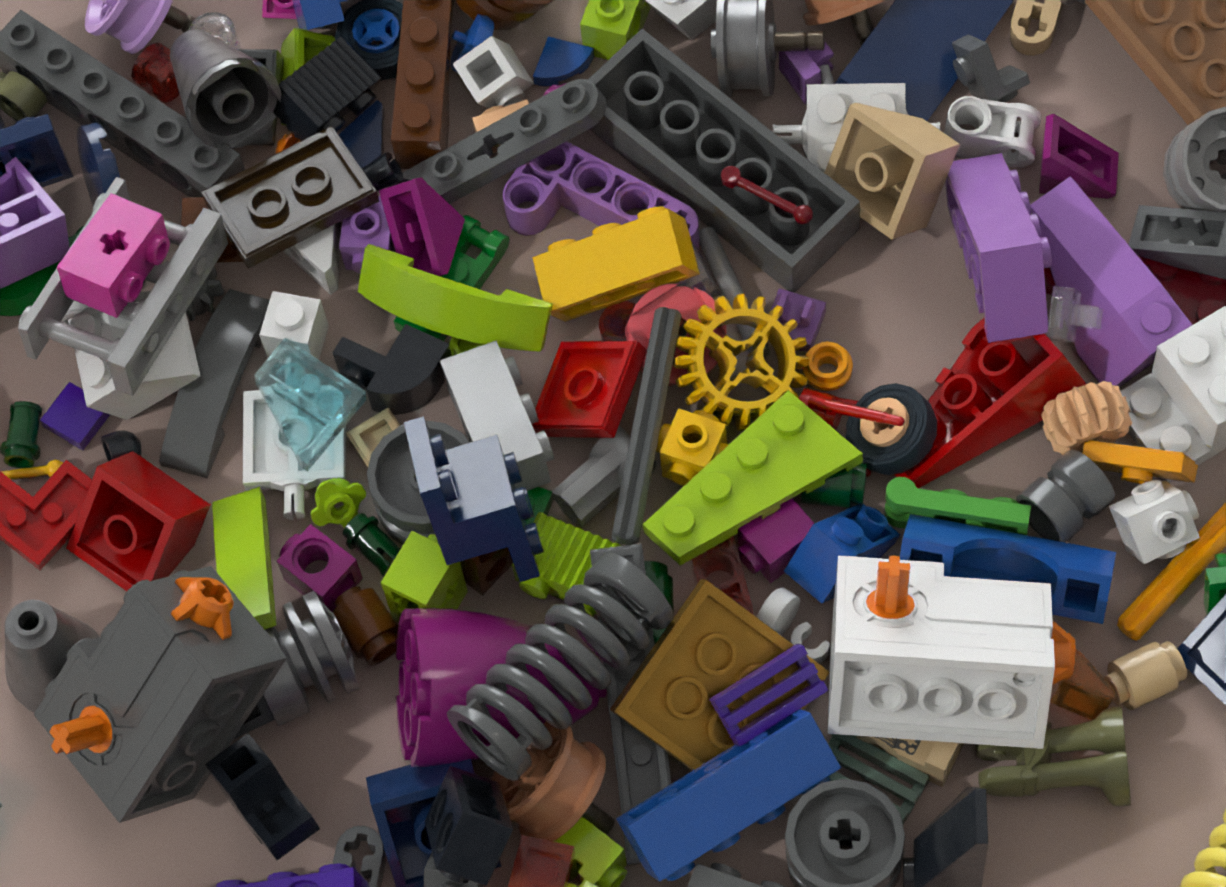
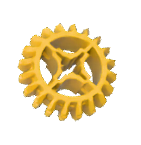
[673,293,810,431]

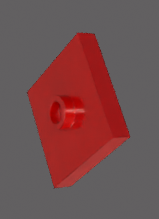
[532,341,647,438]

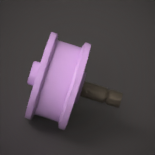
[85,0,203,54]

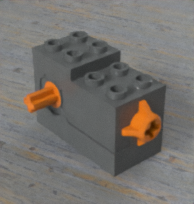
[34,566,287,823]

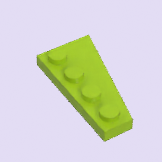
[643,390,863,566]

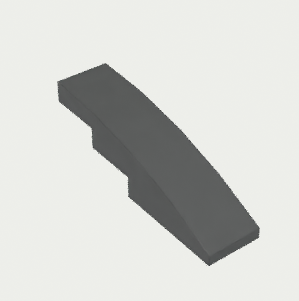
[1128,205,1226,279]

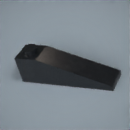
[903,787,988,887]

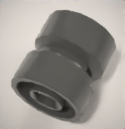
[1016,449,1115,543]

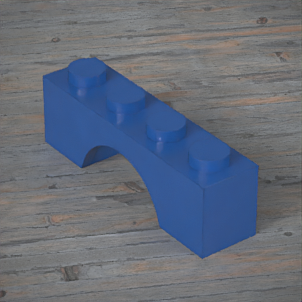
[900,514,1116,624]

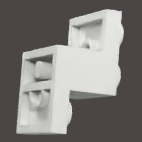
[1121,306,1226,483]

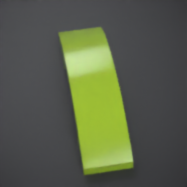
[358,244,553,352]

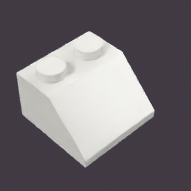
[68,291,201,420]

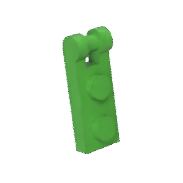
[884,477,1031,535]

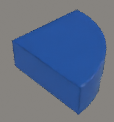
[533,36,595,86]

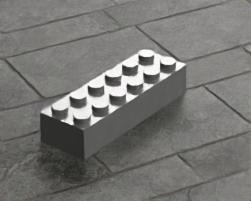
[588,29,860,293]

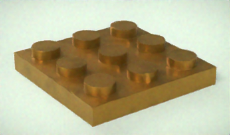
[609,579,830,771]

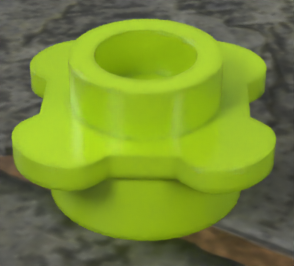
[311,478,366,528]

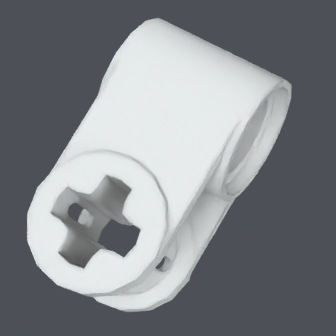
[944,96,1042,167]

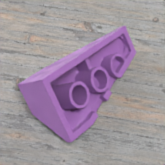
[1030,176,1192,387]

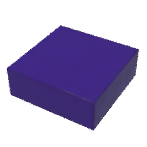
[40,382,110,451]

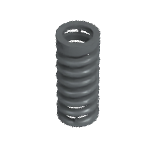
[447,552,674,781]

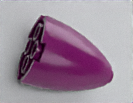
[395,608,607,767]

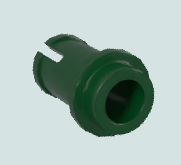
[0,401,42,469]
[342,513,400,577]

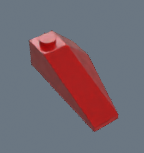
[894,318,1087,488]

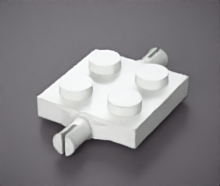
[773,83,940,172]
[243,355,346,520]

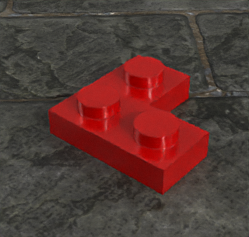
[0,459,92,571]

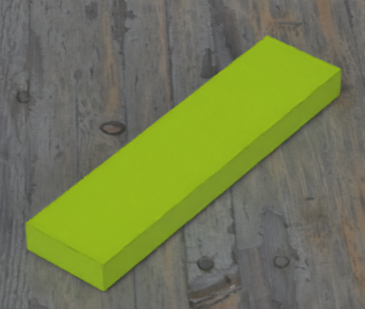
[212,487,277,630]

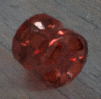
[131,42,180,103]

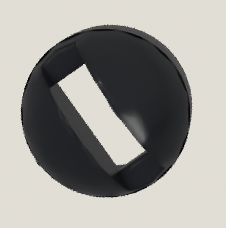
[101,430,142,461]

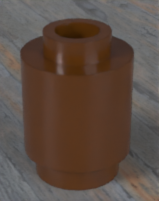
[332,586,398,666]

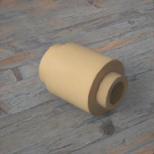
[1104,641,1187,710]

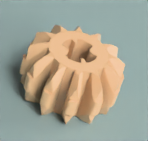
[1041,381,1132,455]

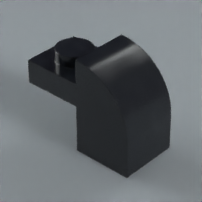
[332,324,452,415]
[205,733,320,861]

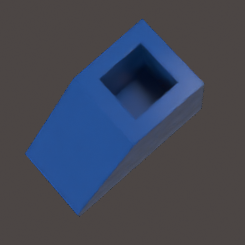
[784,503,901,604]

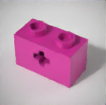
[57,193,170,318]

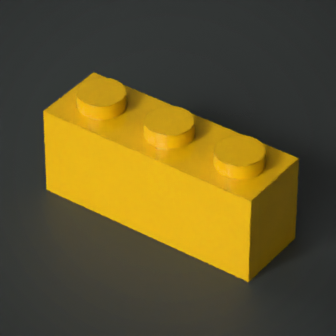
[532,207,700,322]

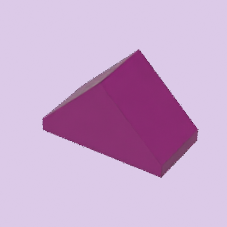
[1039,113,1119,199]
[379,178,465,276]

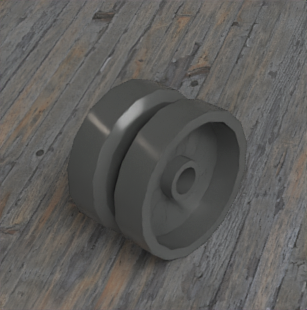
[367,420,470,544]
[785,779,905,887]

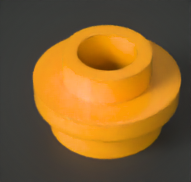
[802,341,853,391]

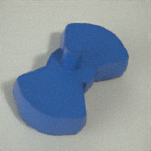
[450,14,494,73]

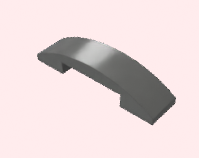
[159,289,270,478]

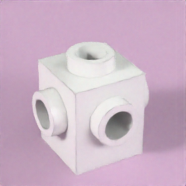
[1109,480,1200,564]

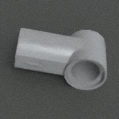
[552,426,657,527]

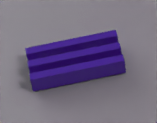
[709,644,829,746]

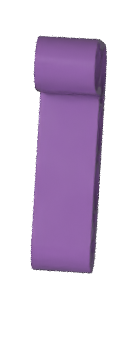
[503,141,700,257]

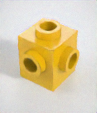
[656,408,729,486]

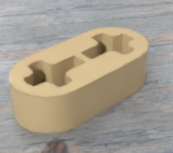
[1010,0,1064,56]

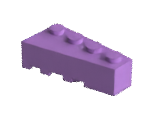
[945,153,1052,343]

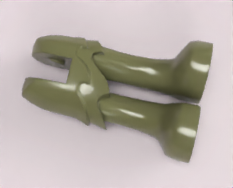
[976,707,1131,807]

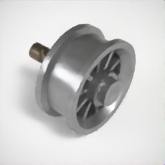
[711,0,825,97]

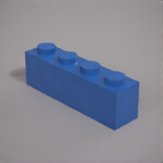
[616,709,841,882]

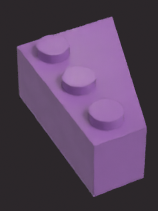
[0,157,70,289]

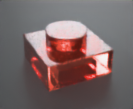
[508,835,576,887]

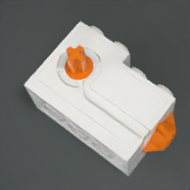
[828,556,1076,749]

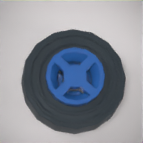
[335,0,403,81]

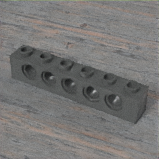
[0,10,245,197]

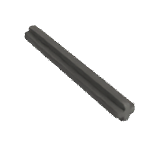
[611,307,681,545]

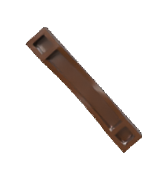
[391,0,455,169]

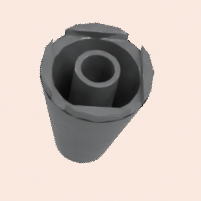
[170,29,281,149]
[5,600,100,712]

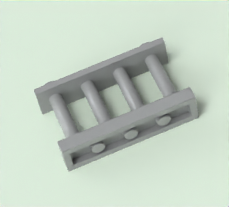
[18,177,228,396]

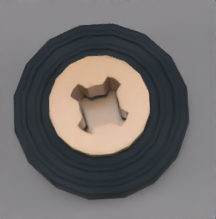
[846,383,937,475]

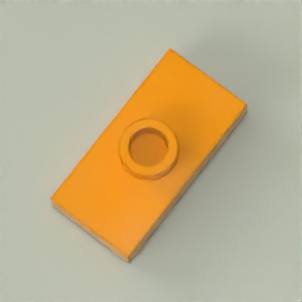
[1083,440,1198,484]

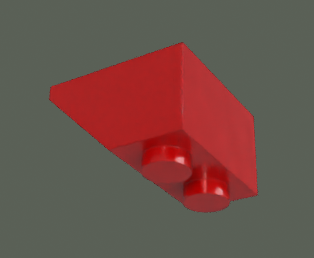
[66,451,211,591]

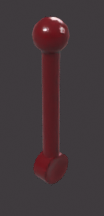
[721,166,813,225]

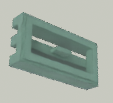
[828,734,929,825]

